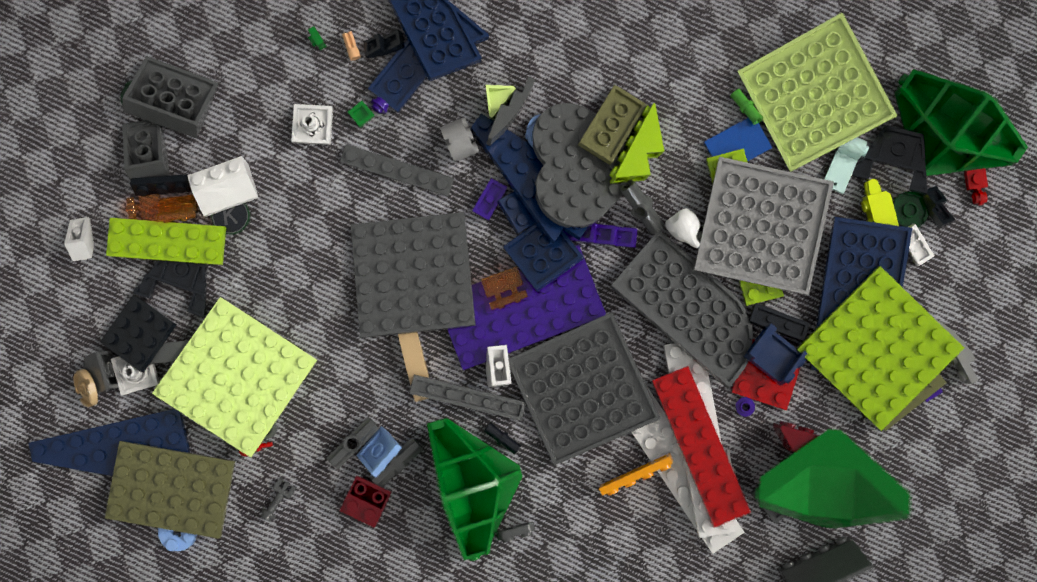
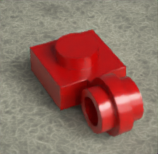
[964,168,988,206]

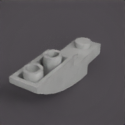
[935,319,978,384]

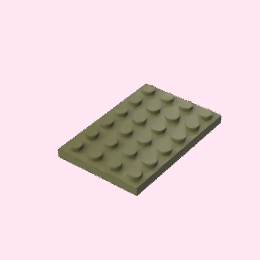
[105,441,235,539]

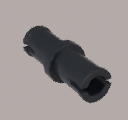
[483,422,521,455]

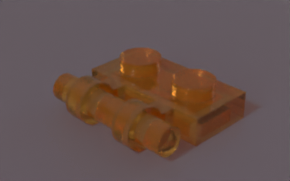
[125,194,164,222]
[155,195,198,223]
[481,266,528,310]

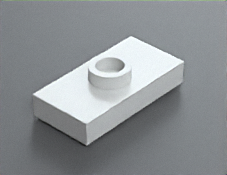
[908,224,934,266]

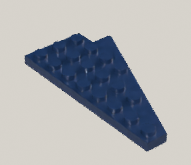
[388,0,489,81]
[470,113,588,244]
[29,409,190,476]

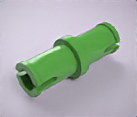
[731,89,763,125]

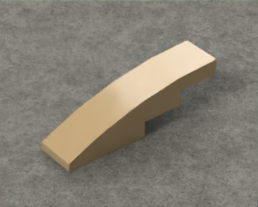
[398,332,429,402]

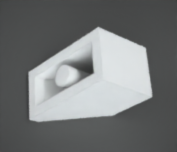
[64,217,94,261]
[486,345,511,388]

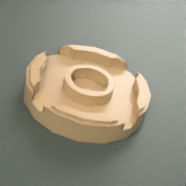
[73,369,98,408]

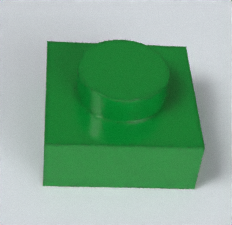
[308,26,327,50]
[348,101,375,128]

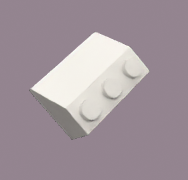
[187,156,259,217]

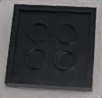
[100,294,177,373]

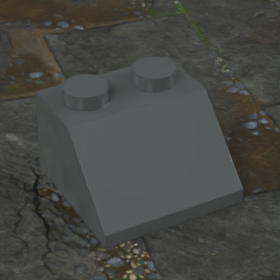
[83,351,119,394]

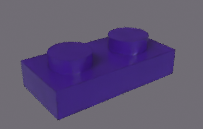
[472,178,508,221]

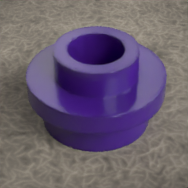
[371,97,389,114]
[735,397,755,417]

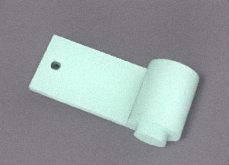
[824,137,869,195]

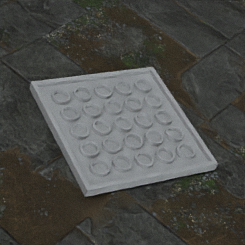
[694,157,834,295]

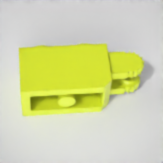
[861,179,899,226]

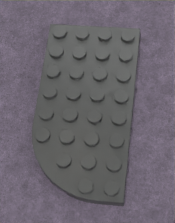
[610,231,753,388]

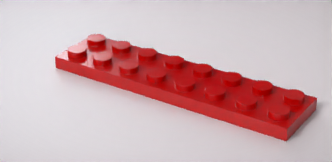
[652,366,751,528]

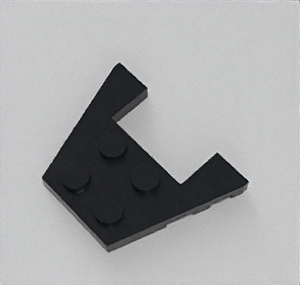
[851,125,928,195]
[133,260,207,317]

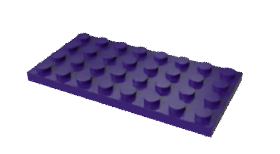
[448,245,606,371]

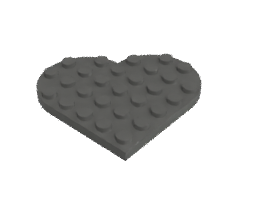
[532,103,650,228]

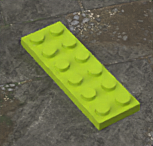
[106,218,226,265]

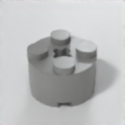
[440,117,479,162]

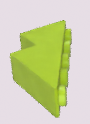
[609,103,664,184]

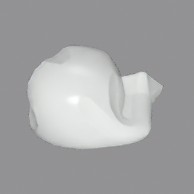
[665,209,701,248]

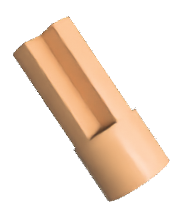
[342,31,361,61]

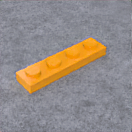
[599,453,673,496]

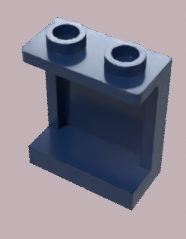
[743,324,807,385]

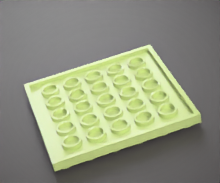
[738,13,897,172]
[152,297,317,458]

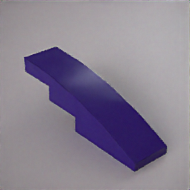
[564,223,638,248]

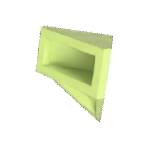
[486,85,516,121]

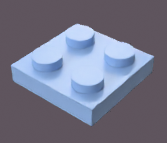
[356,426,402,478]

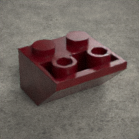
[773,421,819,453]
[340,475,392,528]

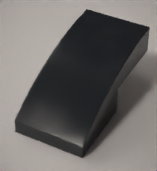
[363,29,405,58]
[922,186,955,229]

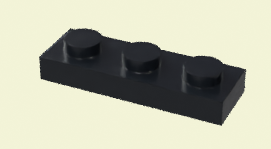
[130,174,192,196]
[749,303,810,342]

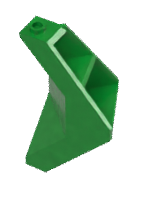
[894,69,1028,176]
[427,418,523,561]
[755,429,911,529]

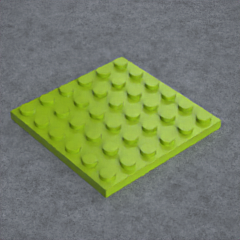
[797,266,964,431]

